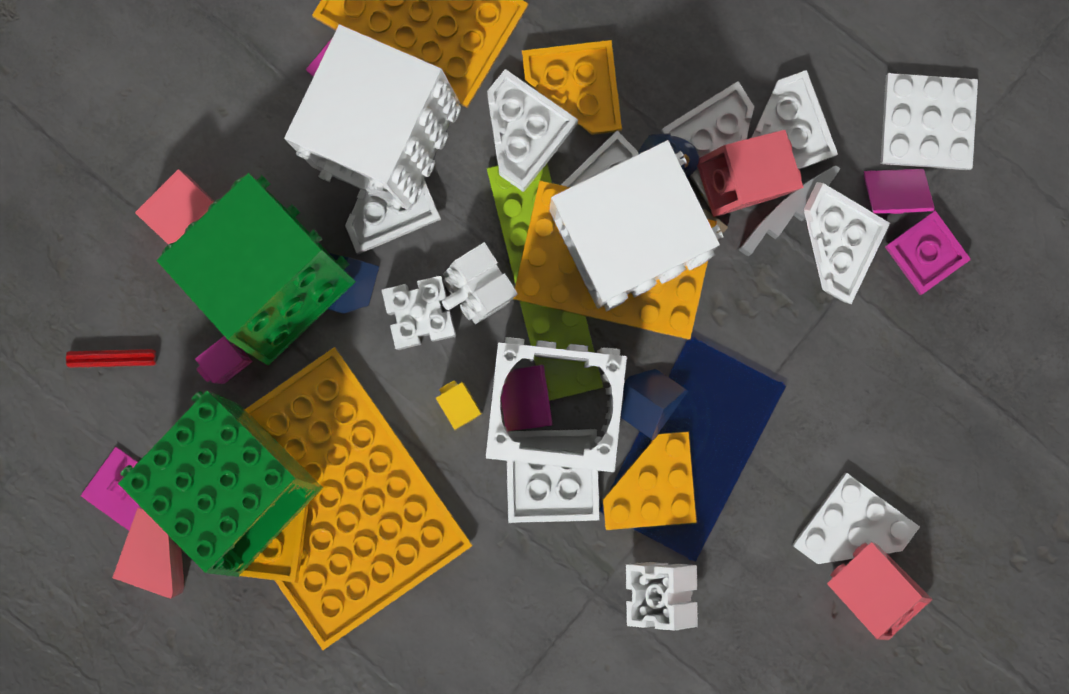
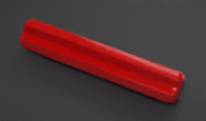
[66,349,157,368]

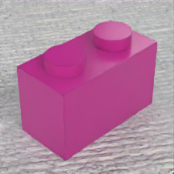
[195,336,253,384]

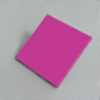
[864,169,935,214]
[501,365,552,431]
[80,447,140,531]

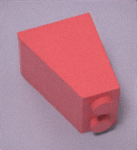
[698,130,804,217]
[135,169,214,244]
[112,507,185,599]
[827,542,933,640]

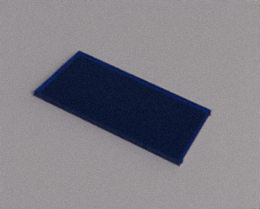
[599,336,786,562]

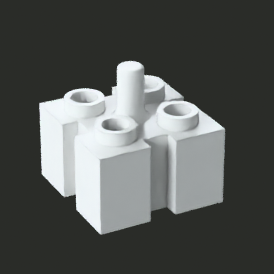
[442,242,518,325]
[382,276,456,350]
[626,562,698,631]

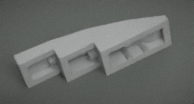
[739,165,840,256]

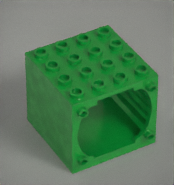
[156,173,356,365]
[118,390,323,577]

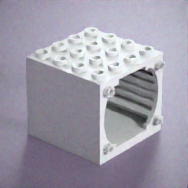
[284,24,461,213]
[549,140,723,311]
[486,337,627,472]

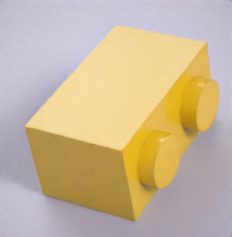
[436,380,483,430]

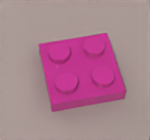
[885,210,971,295]

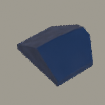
[328,253,379,313]
[621,369,688,440]

